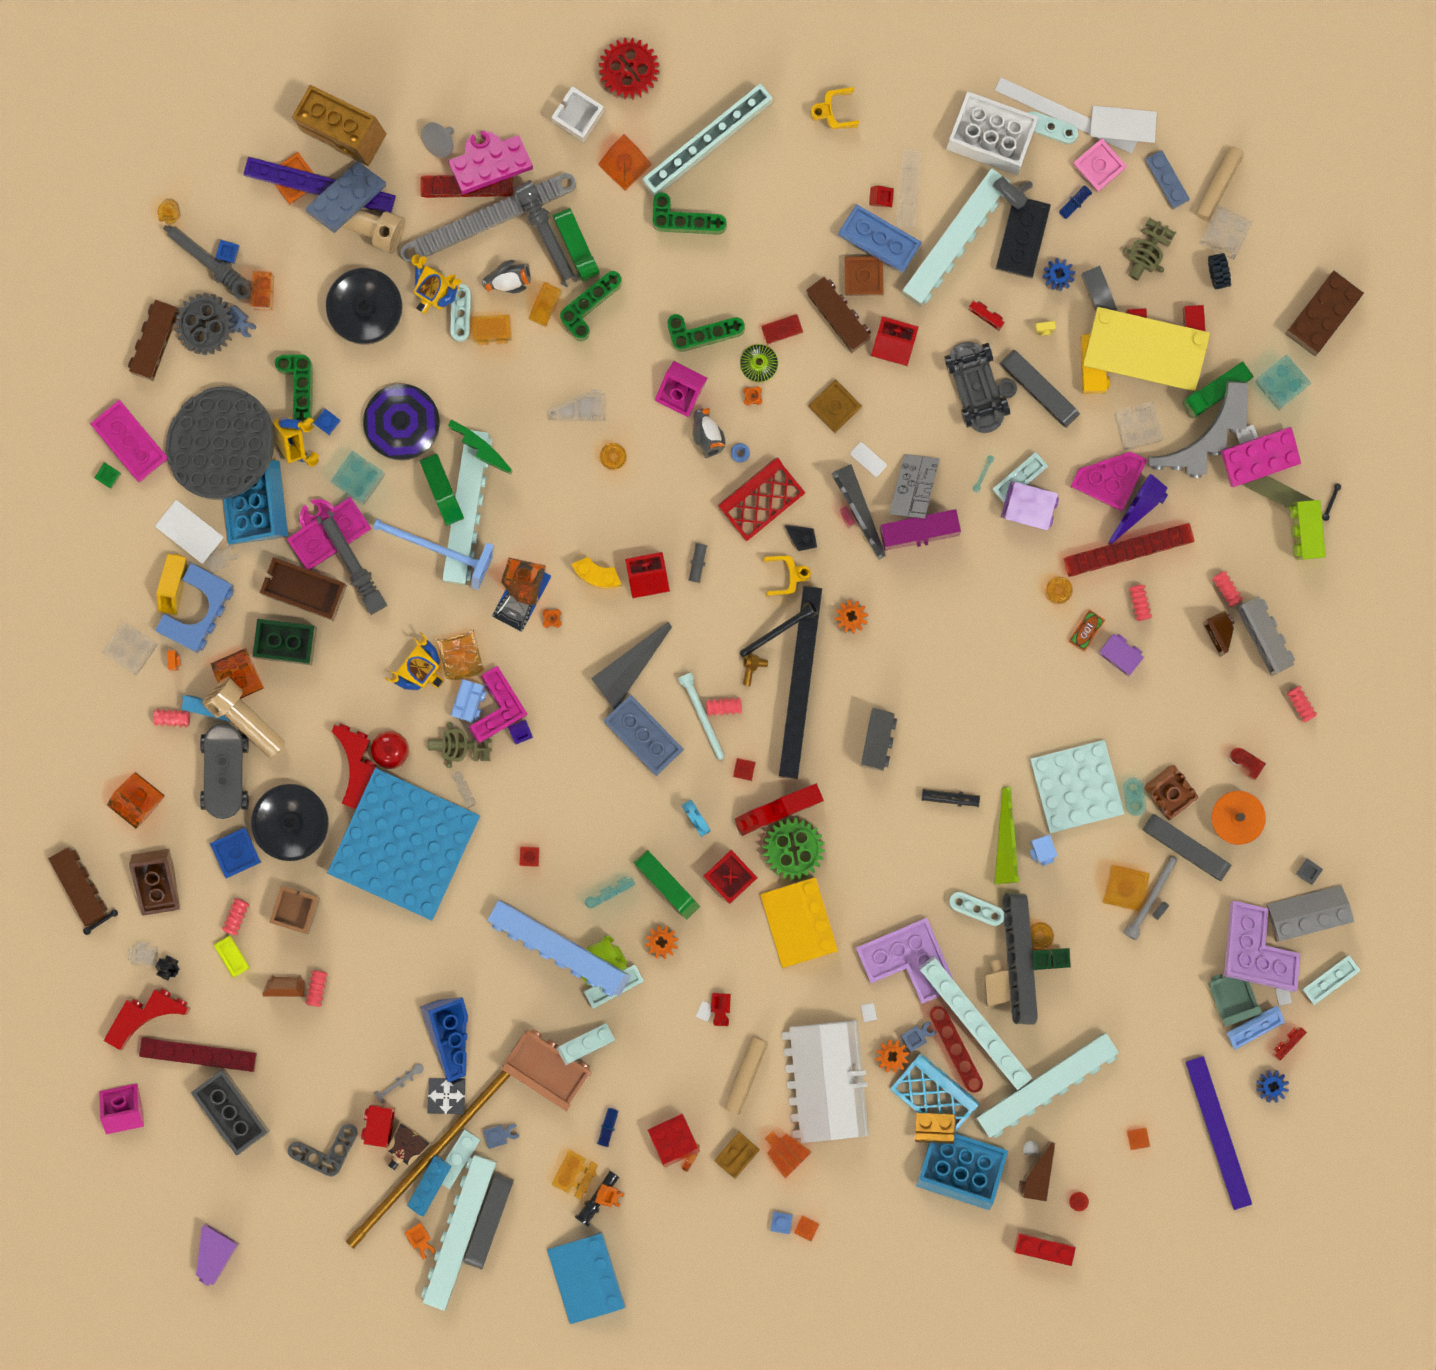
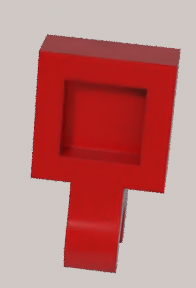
[711,993,731,1027]

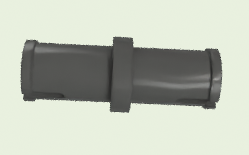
[688,543,708,583]

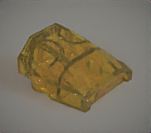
[437,630,484,680]

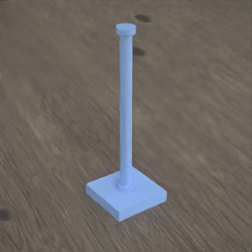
[373,518,494,590]

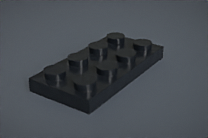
[995,199,1051,279]

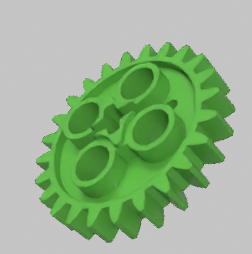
[763,818,825,880]

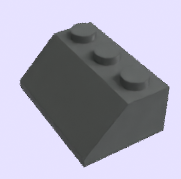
[861,708,897,771]

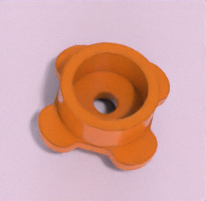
[743,386,762,406]
[542,609,562,628]

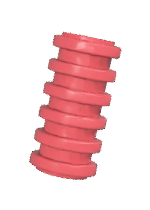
[1212,571,1243,607]
[1129,584,1152,621]
[1286,686,1317,722]
[706,697,742,716]
[153,709,190,728]
[222,898,250,935]
[305,970,328,1007]

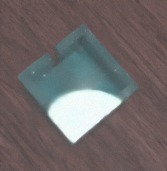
[1255,354,1311,410]
[330,451,385,506]

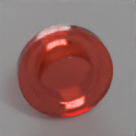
[1069,1192,1089,1211]

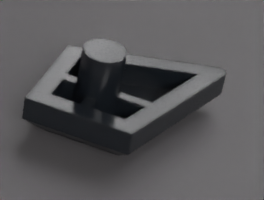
[785,525,817,551]

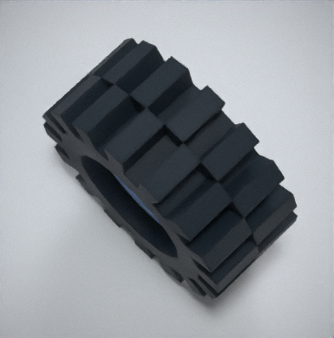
[1208,253,1231,290]

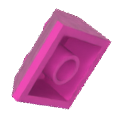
[655,361,708,417]
[99,1083,144,1135]

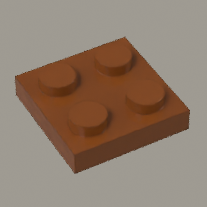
[845,256,884,296]

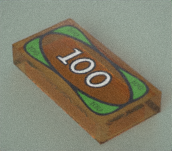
[1068,609,1105,652]

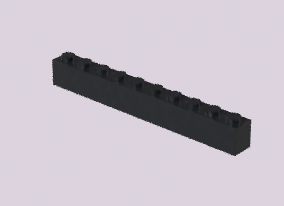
[779,586,822,780]

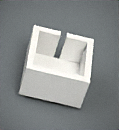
[551,86,605,143]

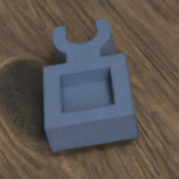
[229,305,257,337]
[900,1022,937,1052]
[483,1124,519,1149]

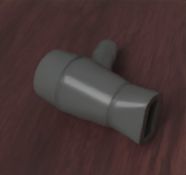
[992,176,1033,209]

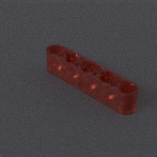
[420,175,514,198]
[929,1006,983,1093]

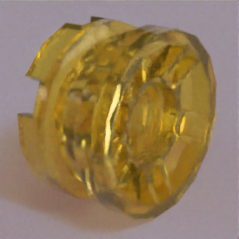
[600,443,627,471]
[1045,577,1073,605]
[1030,922,1054,949]

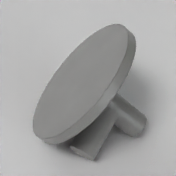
[422,122,454,158]

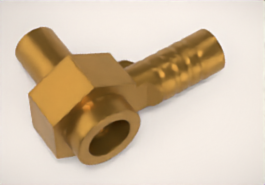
[743,654,768,686]

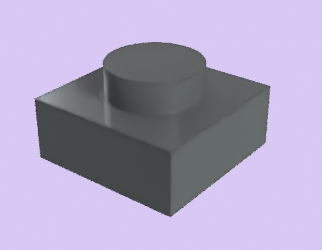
[1296,858,1323,885]

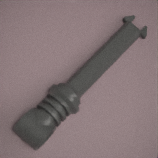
[514,180,578,287]
[163,225,256,299]
[317,511,388,615]

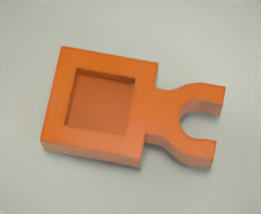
[595,1184,625,1207]
[404,1222,436,1260]

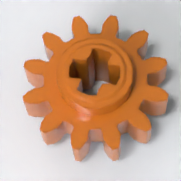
[835,600,868,634]
[645,926,679,959]
[875,1039,909,1073]

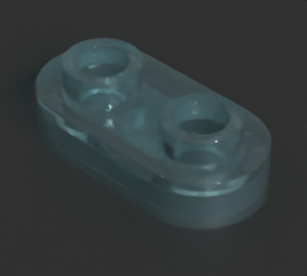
[1123,778,1146,816]

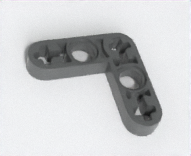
[288,1124,358,1177]

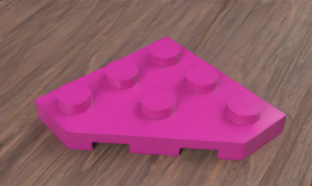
[1070,452,1147,512]

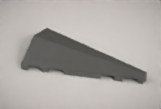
[832,464,886,560]
[591,622,672,710]

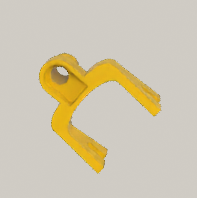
[810,87,860,130]
[762,556,811,597]

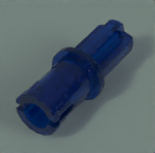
[1059,185,1092,219]
[597,1108,619,1147]

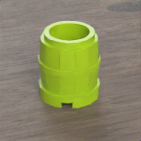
[581,935,628,986]

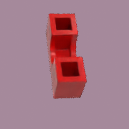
[1013,1232,1076,1266]

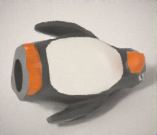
[482,260,531,294]
[693,408,726,459]

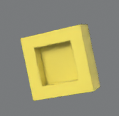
[1035,321,1056,336]

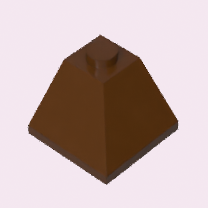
[1203,611,1235,657]

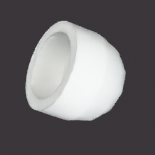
[1023,1141,1039,1155]

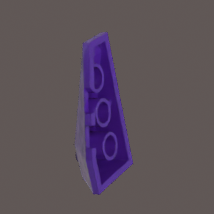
[1107,474,1168,545]

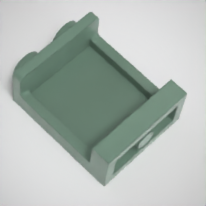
[1208,974,1262,1026]

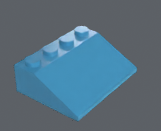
[223,460,288,545]
[916,1133,1008,1210]
[547,1232,626,1324]

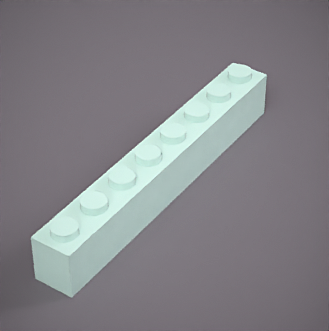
[642,83,773,197]
[902,168,1010,307]
[443,430,493,586]
[919,956,1032,1090]
[976,1033,1119,1139]
[421,1154,497,1311]

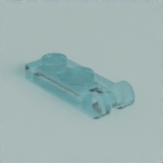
[585,876,636,908]

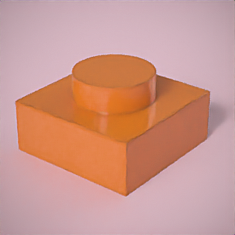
[167,650,181,671]

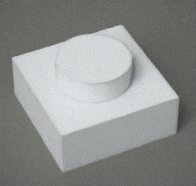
[1235,425,1258,444]

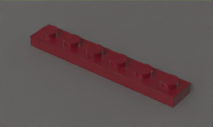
[139,1038,257,1072]

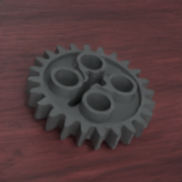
[174,293,236,355]

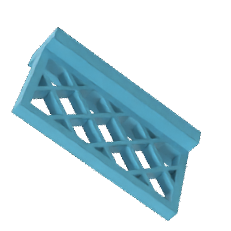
[890,1052,980,1132]

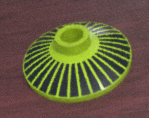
[740,344,778,382]

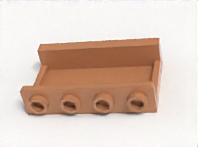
[501,1029,592,1112]

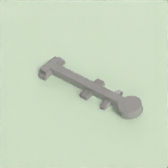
[374,1064,424,1103]

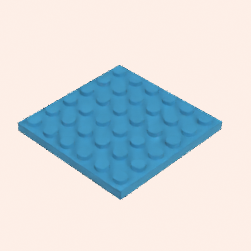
[327,768,480,921]

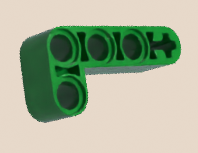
[652,192,727,235]
[553,208,600,282]
[560,271,622,341]
[667,314,745,352]
[275,355,313,431]
[1183,361,1254,419]
[419,453,465,526]
[634,849,701,920]

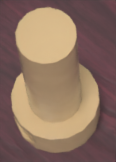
[342,210,405,254]
[202,677,285,758]

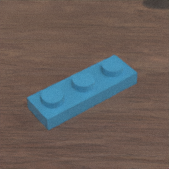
[407,1156,452,1216]

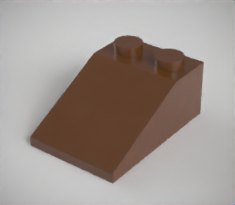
[129,849,180,916]
[1018,1141,1055,1201]

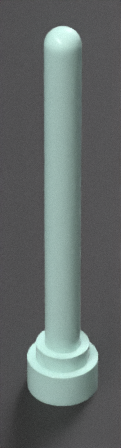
[678,672,724,760]

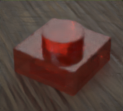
[733,758,756,781]
[519,847,540,867]

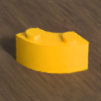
[571,557,622,589]

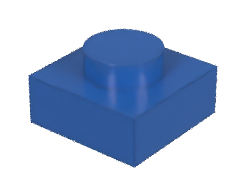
[215,240,240,264]
[314,408,341,436]

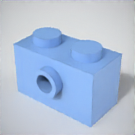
[1029,835,1057,866]

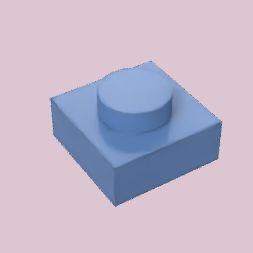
[770,1211,793,1234]

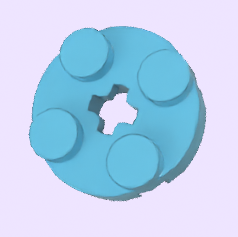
[681,799,711,837]

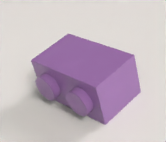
[1098,634,1144,677]

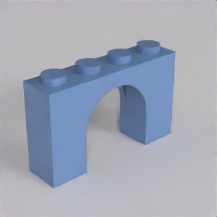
[155,563,234,653]

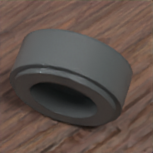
[998,379,1017,399]
[1152,901,1170,920]

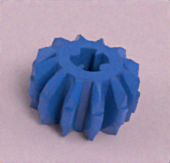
[1042,258,1075,291]
[1256,1070,1289,1103]

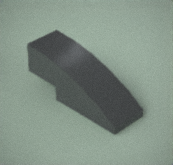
[1081,266,1117,311]

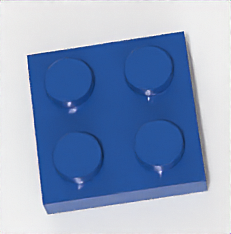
[210,828,262,879]

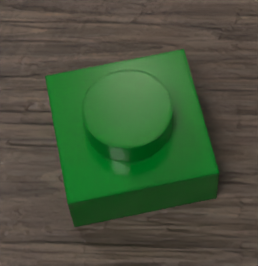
[94,462,121,489]

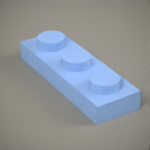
[1226,1006,1285,1050]

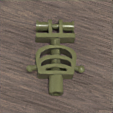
[1123,217,1176,281]
[428,722,492,768]

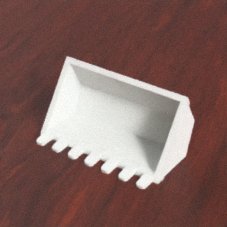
[782,1020,869,1143]

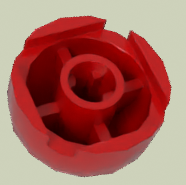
[371,731,409,769]

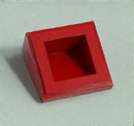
[869,185,894,208]

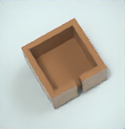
[269,886,320,934]

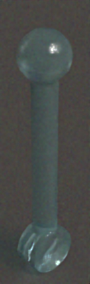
[973,455,994,492]

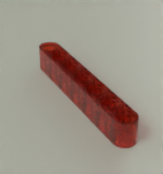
[1063,523,1195,577]

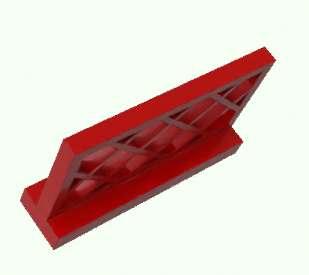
[717,457,805,541]

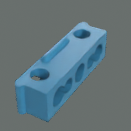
[181,694,230,722]

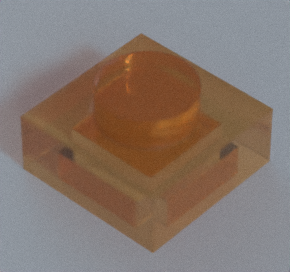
[1127,1127,1150,1150]
[794,1215,819,1241]

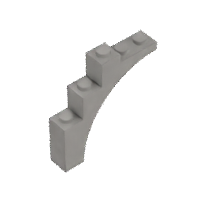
[1147,381,1248,478]

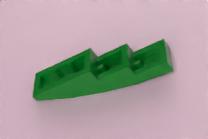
[448,419,513,475]

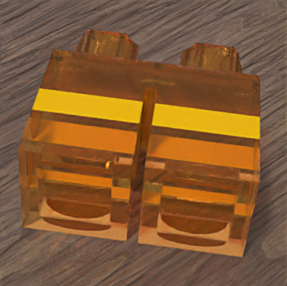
[251,271,274,311]

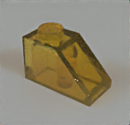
[529,281,562,327]

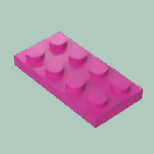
[90,400,168,483]
[1221,427,1301,487]

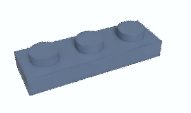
[1145,150,1190,210]

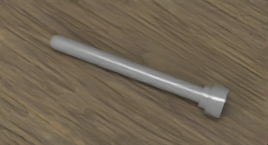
[1123,856,1177,940]

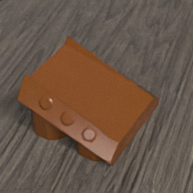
[1144,765,1199,820]
[262,975,305,997]

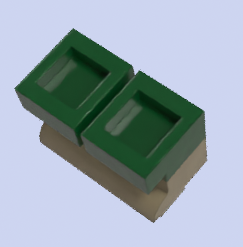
[1032,948,1071,970]

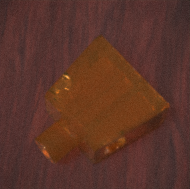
[764,1131,811,1178]

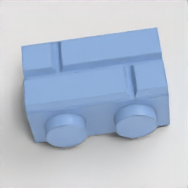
[451,679,487,723]

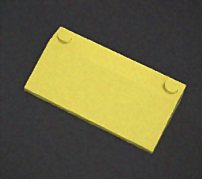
[1083,307,1210,392]

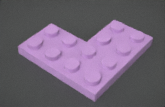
[1224,901,1300,992]
[856,918,953,1004]

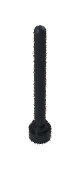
[740,601,818,657]

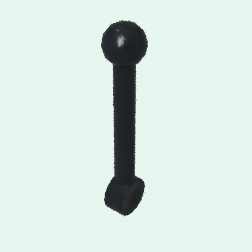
[1322,483,1341,521]
[83,909,118,935]

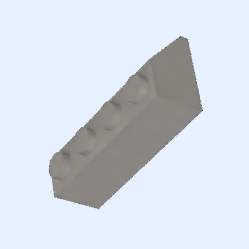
[1236,597,1295,677]
[1266,885,1354,942]

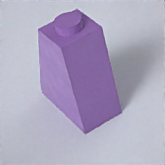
[196,1224,239,1286]

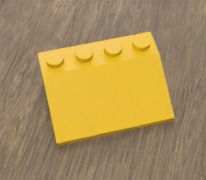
[760,877,838,968]

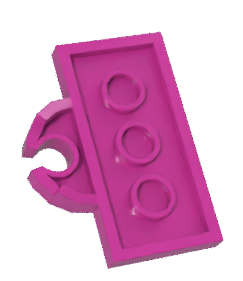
[448,131,533,195]
[287,497,372,570]

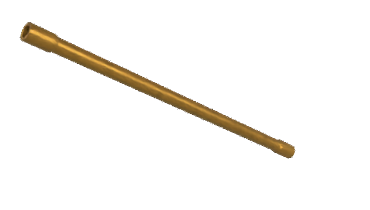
[346,1070,511,1249]

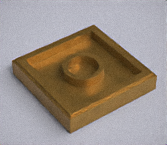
[808,379,862,433]

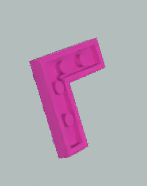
[468,666,528,744]

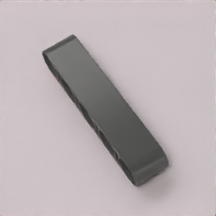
[1000,349,1080,428]
[1142,814,1232,881]
[464,1173,514,1270]

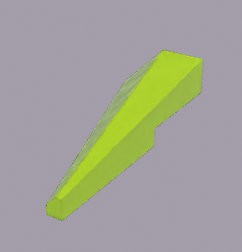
[994,787,1019,885]

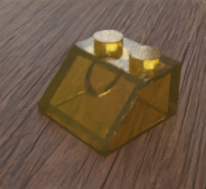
[1102,865,1150,911]

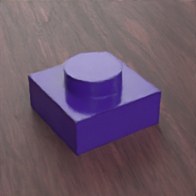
[508,720,533,745]

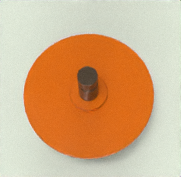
[1212,791,1266,845]

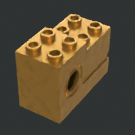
[292,85,387,166]

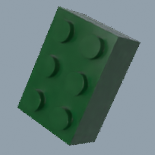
[252,619,317,666]

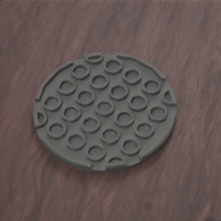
[166,386,275,500]

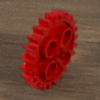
[598,38,660,100]

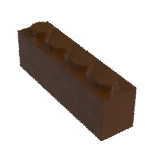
[806,277,871,353]
[128,300,179,381]
[48,847,108,926]

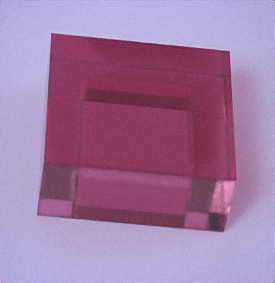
[839,506,856,528]

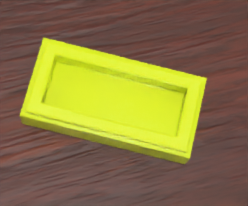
[214,935,250,978]

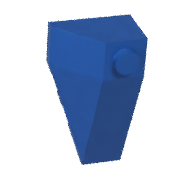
[420,997,468,1082]

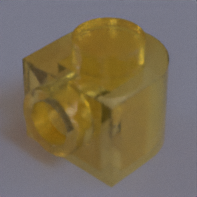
[157,198,181,224]

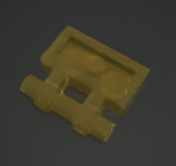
[551,1150,598,1199]

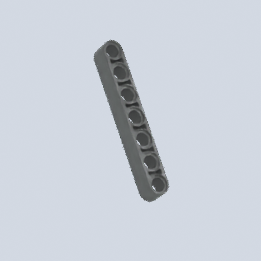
[1003,893,1038,1025]

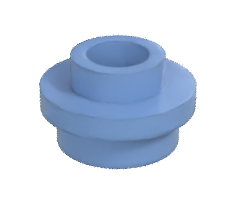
[731,443,750,463]

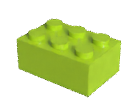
[1289,500,1326,560]

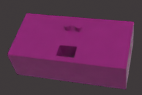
[880,509,961,551]

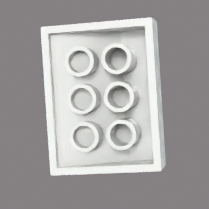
[946,91,1039,175]

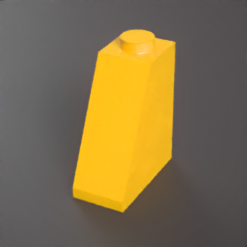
[156,554,187,615]

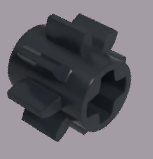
[155,955,180,981]

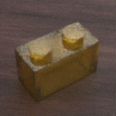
[472,315,512,345]

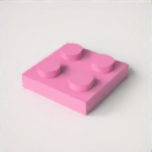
[1073,138,1127,192]

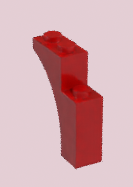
[331,723,376,810]
[735,783,824,836]
[103,988,191,1050]

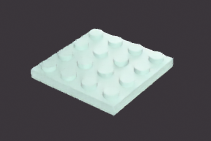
[1030,740,1124,833]

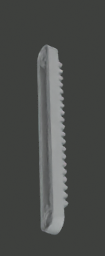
[401,173,576,263]

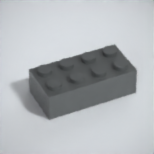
[191,1069,270,1156]

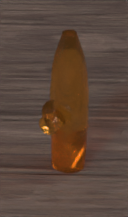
[682,1144,700,1172]

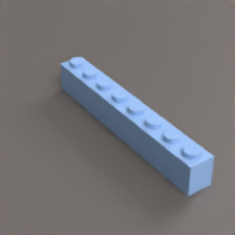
[487,900,631,997]

